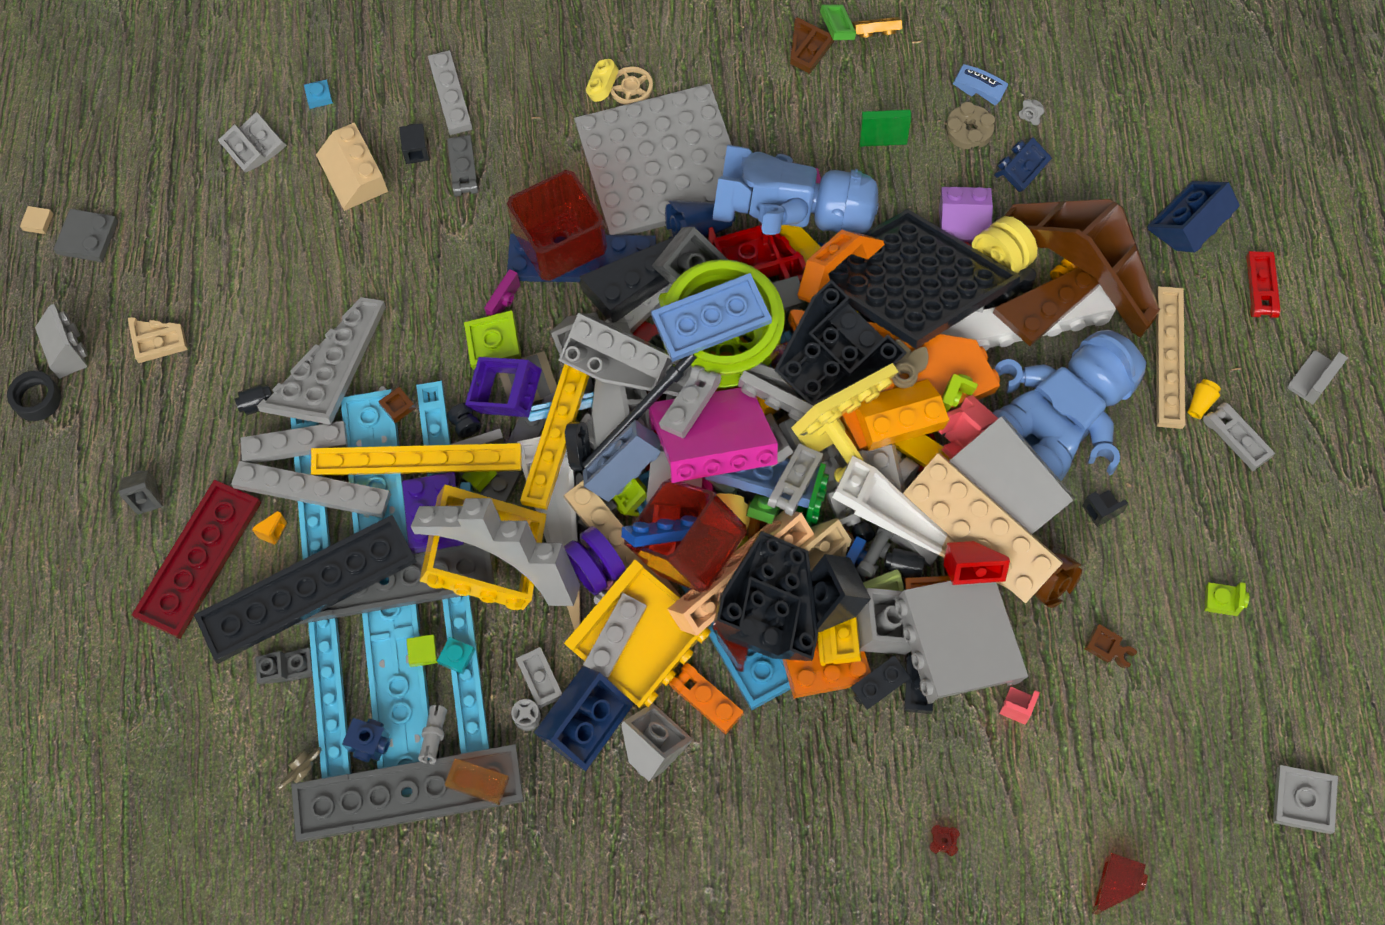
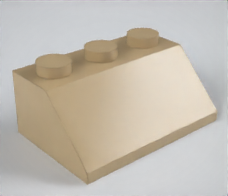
[316,122,388,211]

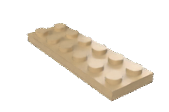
[903,453,1063,604]

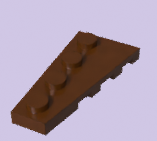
[993,267,1100,346]

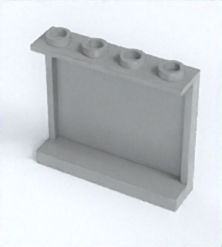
[949,416,1076,534]
[895,581,1028,704]

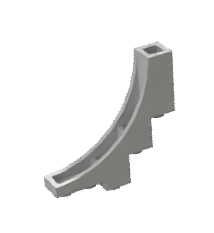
[411,498,580,606]

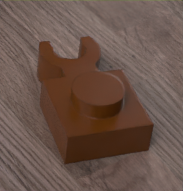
[1084,624,1137,668]

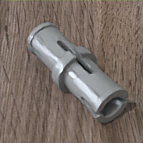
[418,705,447,764]

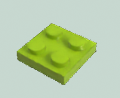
[464,310,522,370]

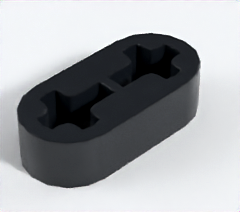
[565,422,591,471]

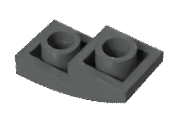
[255,647,313,684]

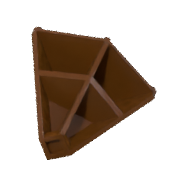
[999,199,1160,338]

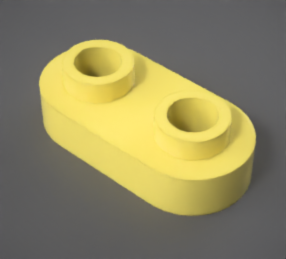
[586,59,618,102]

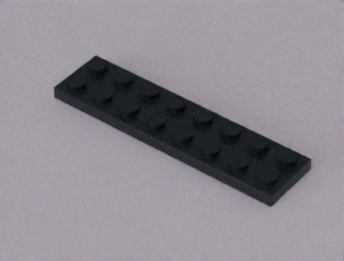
[194,515,417,664]

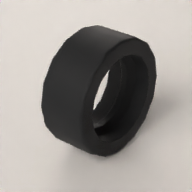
[7,370,62,421]

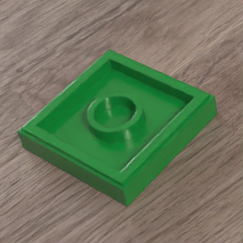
[859,109,911,147]

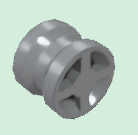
[511,699,541,731]

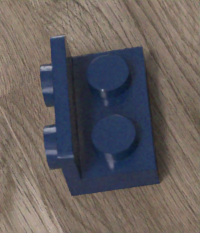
[993,137,1052,192]

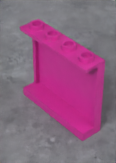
[649,388,778,483]

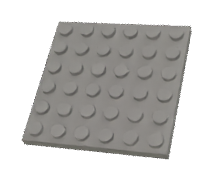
[574,84,731,235]

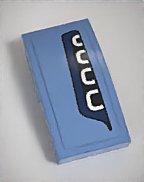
[953,64,1008,105]

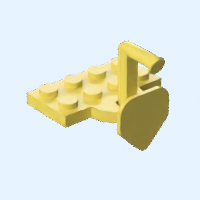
[792,363,898,483]

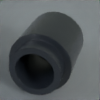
[235,384,272,416]
[884,548,925,578]

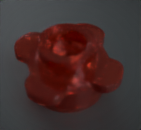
[929,825,960,856]

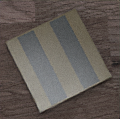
[499,351,557,406]

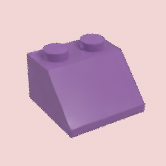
[939,187,993,243]

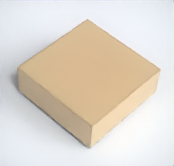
[20,206,53,234]

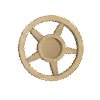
[610,67,653,105]

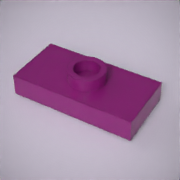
[484,270,520,316]

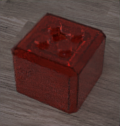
[507,170,607,281]
[624,478,747,593]

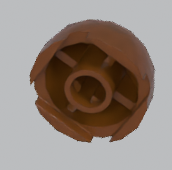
[1034,553,1082,608]

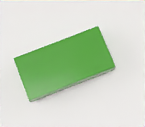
[820,5,856,40]

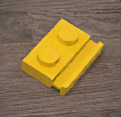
[818,616,861,666]

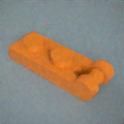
[669,663,744,734]

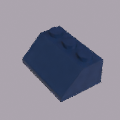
[1147,181,1240,252]
[534,666,634,771]

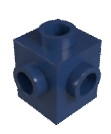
[342,718,390,762]

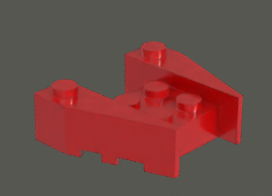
[709,222,806,284]

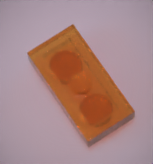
[445,758,509,805]

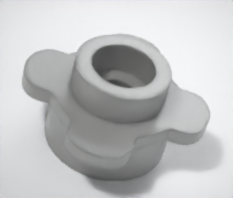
[1019,99,1045,125]

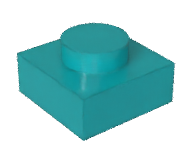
[437,637,475,674]

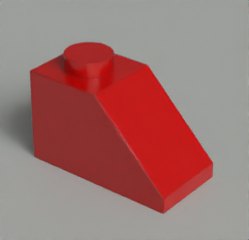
[943,541,1010,585]

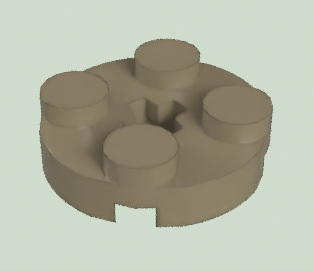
[946,102,995,149]

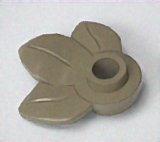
[891,339,929,388]
[278,747,322,790]

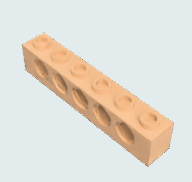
[667,510,814,636]

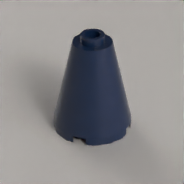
[665,200,735,239]

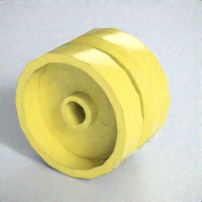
[972,216,1038,274]

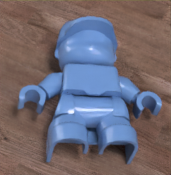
[713,145,878,235]
[993,330,1146,481]

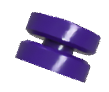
[564,526,626,596]

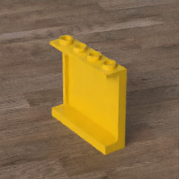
[564,560,712,709]

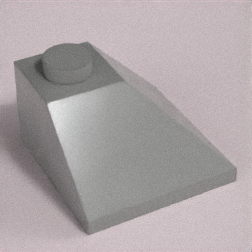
[621,703,693,781]

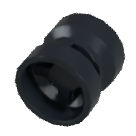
[447,403,481,438]

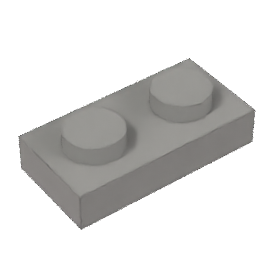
[516,647,562,709]

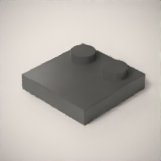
[53,209,118,262]

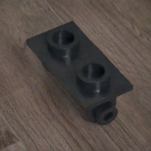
[850,656,911,710]

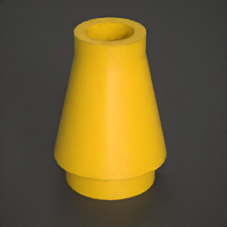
[1187,379,1221,419]

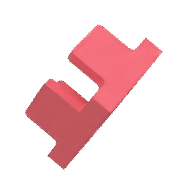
[938,395,999,459]

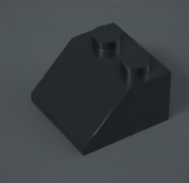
[811,554,871,632]

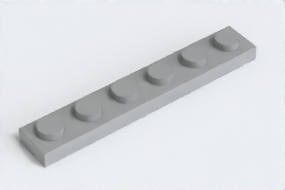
[231,461,391,518]

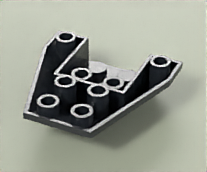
[774,280,907,406]
[714,531,818,661]

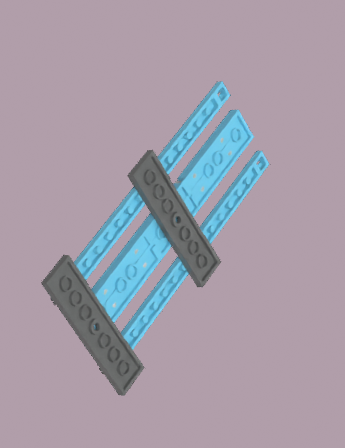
[290,381,524,842]

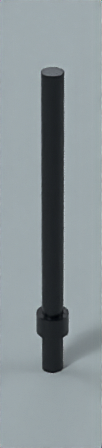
[582,354,697,468]

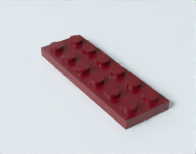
[131,480,261,639]

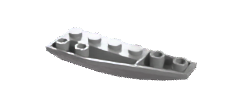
[558,313,706,396]
[591,322,653,448]

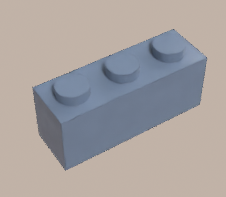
[583,420,661,502]

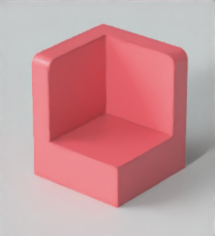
[999,686,1040,725]

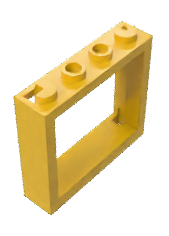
[419,484,547,610]

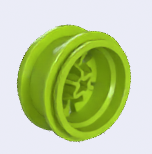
[663,260,785,388]

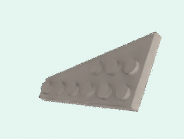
[257,297,386,425]

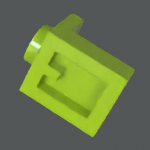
[942,374,978,412]
[613,477,648,517]
[1204,582,1249,616]

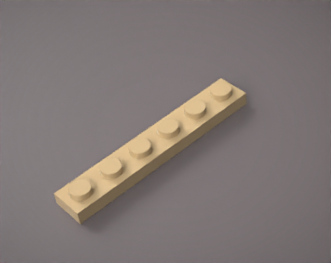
[1156,286,1185,429]
[563,480,681,598]

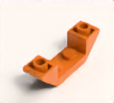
[797,230,885,303]

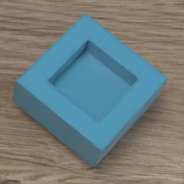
[304,79,333,109]

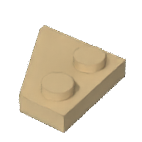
[128,317,188,363]

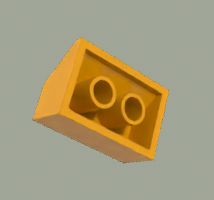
[855,379,949,451]

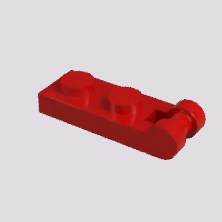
[1246,251,1280,318]

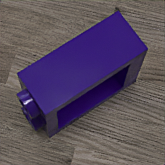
[465,357,542,418]

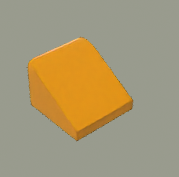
[252,511,287,545]

